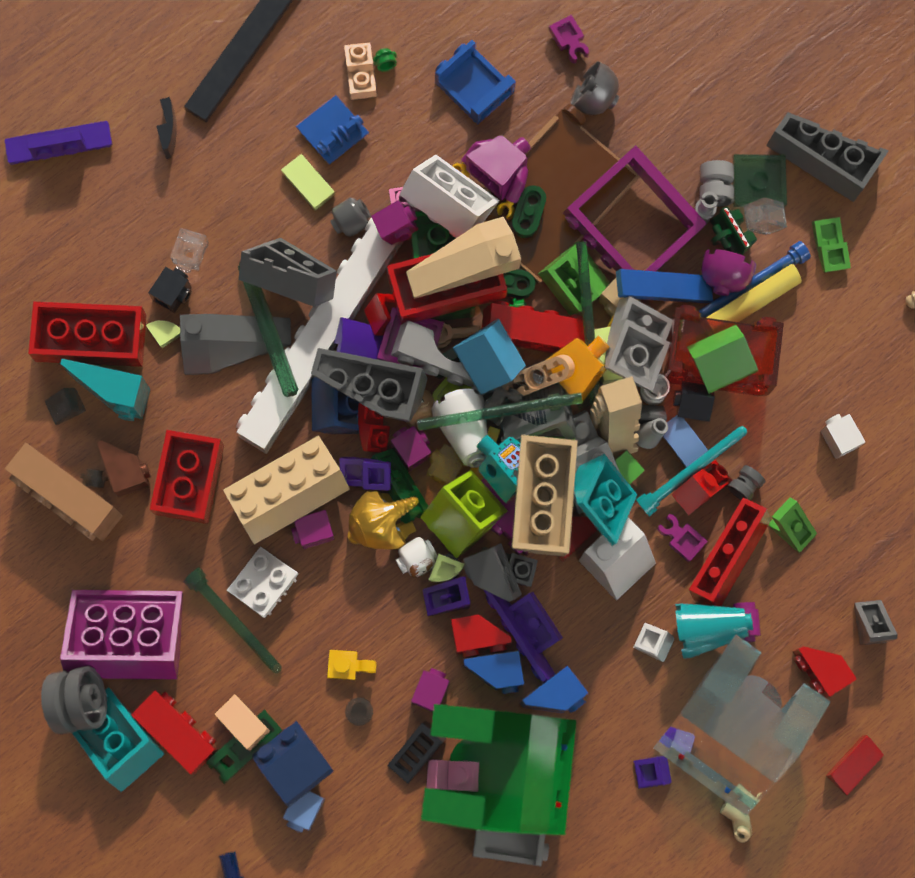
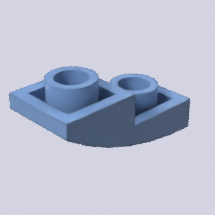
[663,415,708,467]

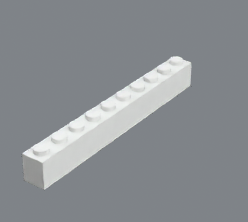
[236,218,404,454]

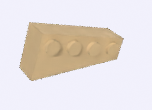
[589,377,642,459]

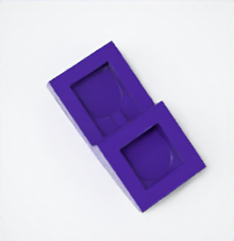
[339,457,391,491]

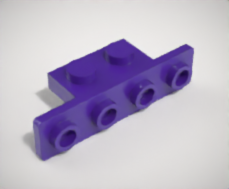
[5,121,113,165]
[484,590,563,683]

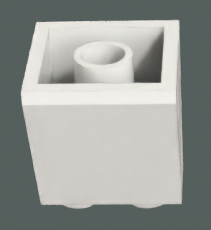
[579,517,656,601]

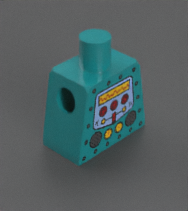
[476,435,520,503]

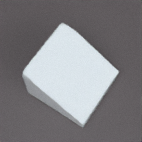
[633,623,674,662]

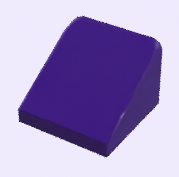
[634,756,671,789]

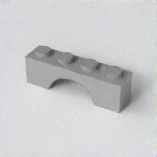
[391,320,498,395]

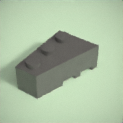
[239,238,337,307]

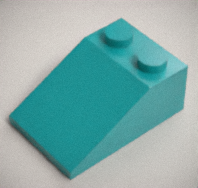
[60,359,150,421]
[574,453,637,546]
[72,687,165,792]

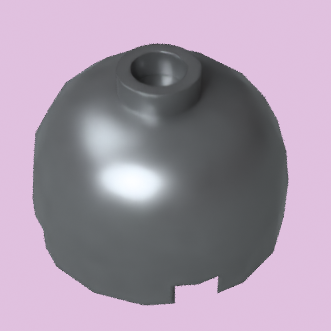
[570,61,619,115]

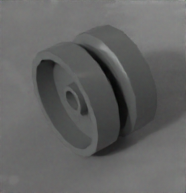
[41,666,107,735]

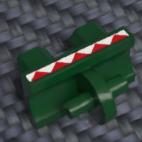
[710,206,757,255]

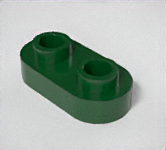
[512,185,546,238]
[503,269,535,299]

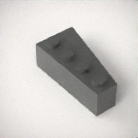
[766,113,889,202]

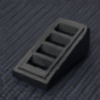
[387,721,446,784]

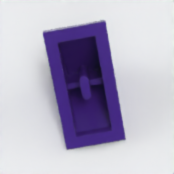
[422,577,470,616]

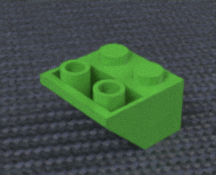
[538,241,610,315]

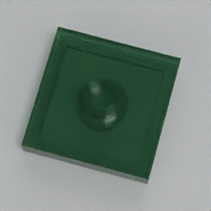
[732,154,787,208]

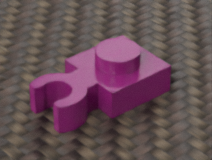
[549,15,589,64]
[657,514,708,563]

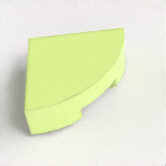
[146,320,180,348]
[429,554,464,582]

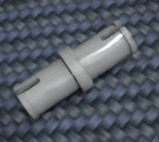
[695,192,718,223]

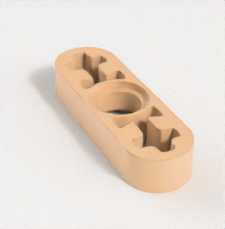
[502,355,575,399]

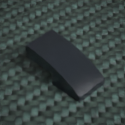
[156,97,177,159]

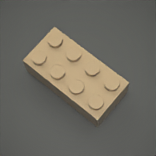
[223,435,350,544]

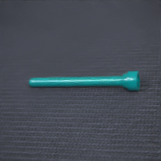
[636,426,747,517]

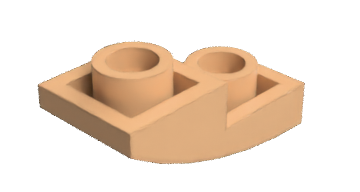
[344,43,377,100]
[215,695,270,751]

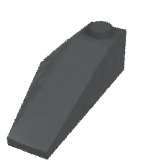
[180,314,291,375]
[311,348,428,422]

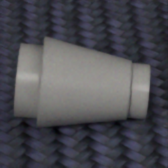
[635,418,668,449]

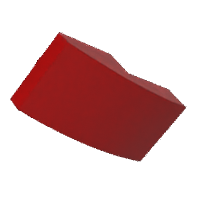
[358,403,390,452]

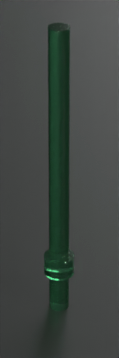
[576,242,602,404]
[417,392,583,431]

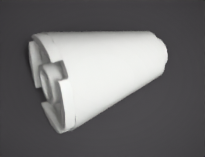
[431,388,487,468]

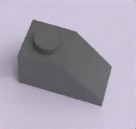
[464,543,522,601]

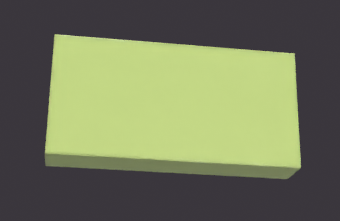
[281,154,335,210]

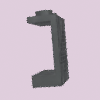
[498,382,577,442]

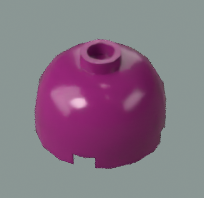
[701,249,757,296]

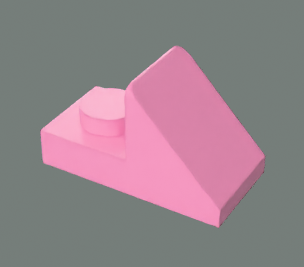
[427,760,479,791]

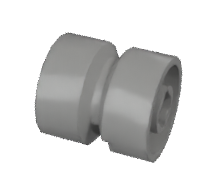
[700,160,734,207]

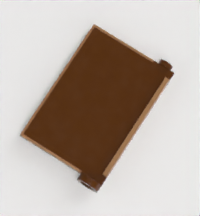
[484,104,640,285]

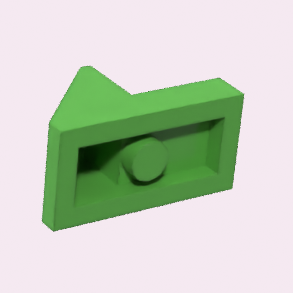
[769,497,817,553]

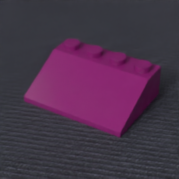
[60,590,183,679]

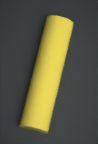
[700,264,801,336]

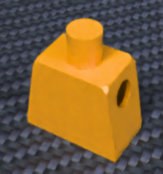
[546,336,610,403]

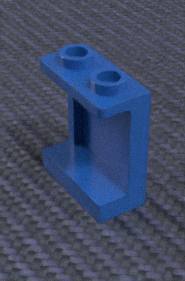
[435,40,516,125]

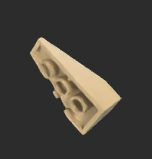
[406,217,521,299]

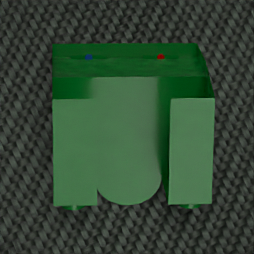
[421,704,577,835]

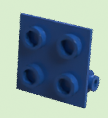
[296,95,369,164]

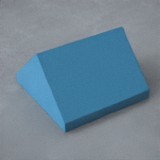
[453,319,526,394]

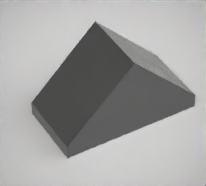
[854,600,898,645]

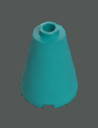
[675,603,754,659]

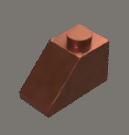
[97,441,151,497]

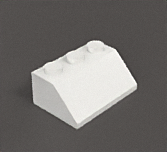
[399,155,500,238]

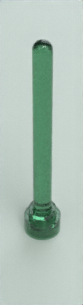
[183,567,282,674]

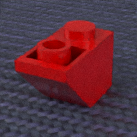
[671,460,732,515]
[451,614,512,658]
[793,646,857,699]

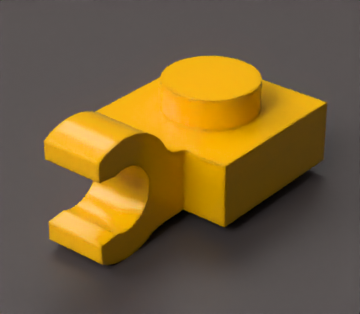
[327,650,377,680]

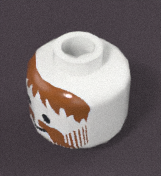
[395,537,438,578]

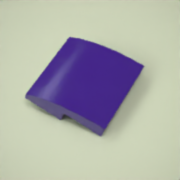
[334,317,384,359]

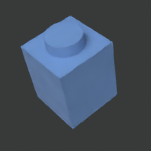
[283,791,325,833]

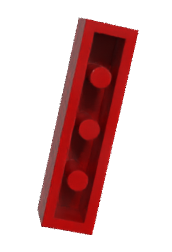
[482,301,593,354]
[689,497,771,606]

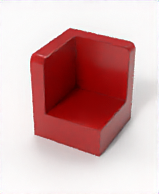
[364,293,397,336]

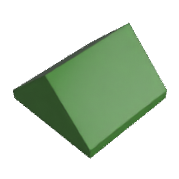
[687,325,759,394]

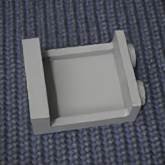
[473,830,549,866]

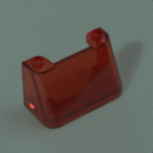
[663,305,784,396]

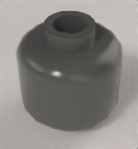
[330,197,371,237]

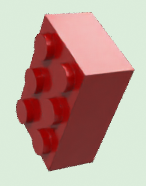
[150,430,224,524]

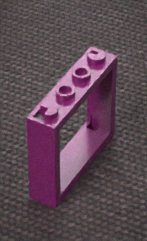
[563,145,707,271]

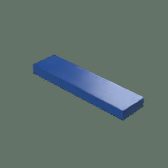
[616,269,713,304]

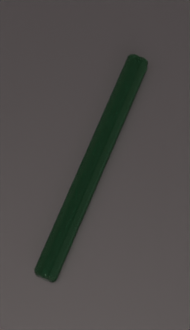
[238,262,299,397]

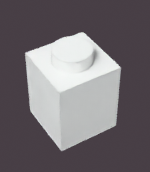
[820,414,865,459]

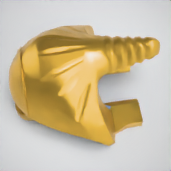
[347,489,419,549]

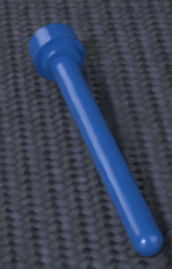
[699,241,811,318]

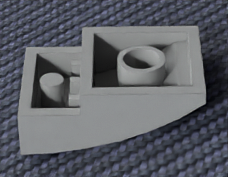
[605,296,673,392]

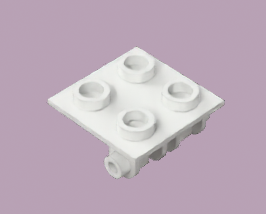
[227,547,299,618]

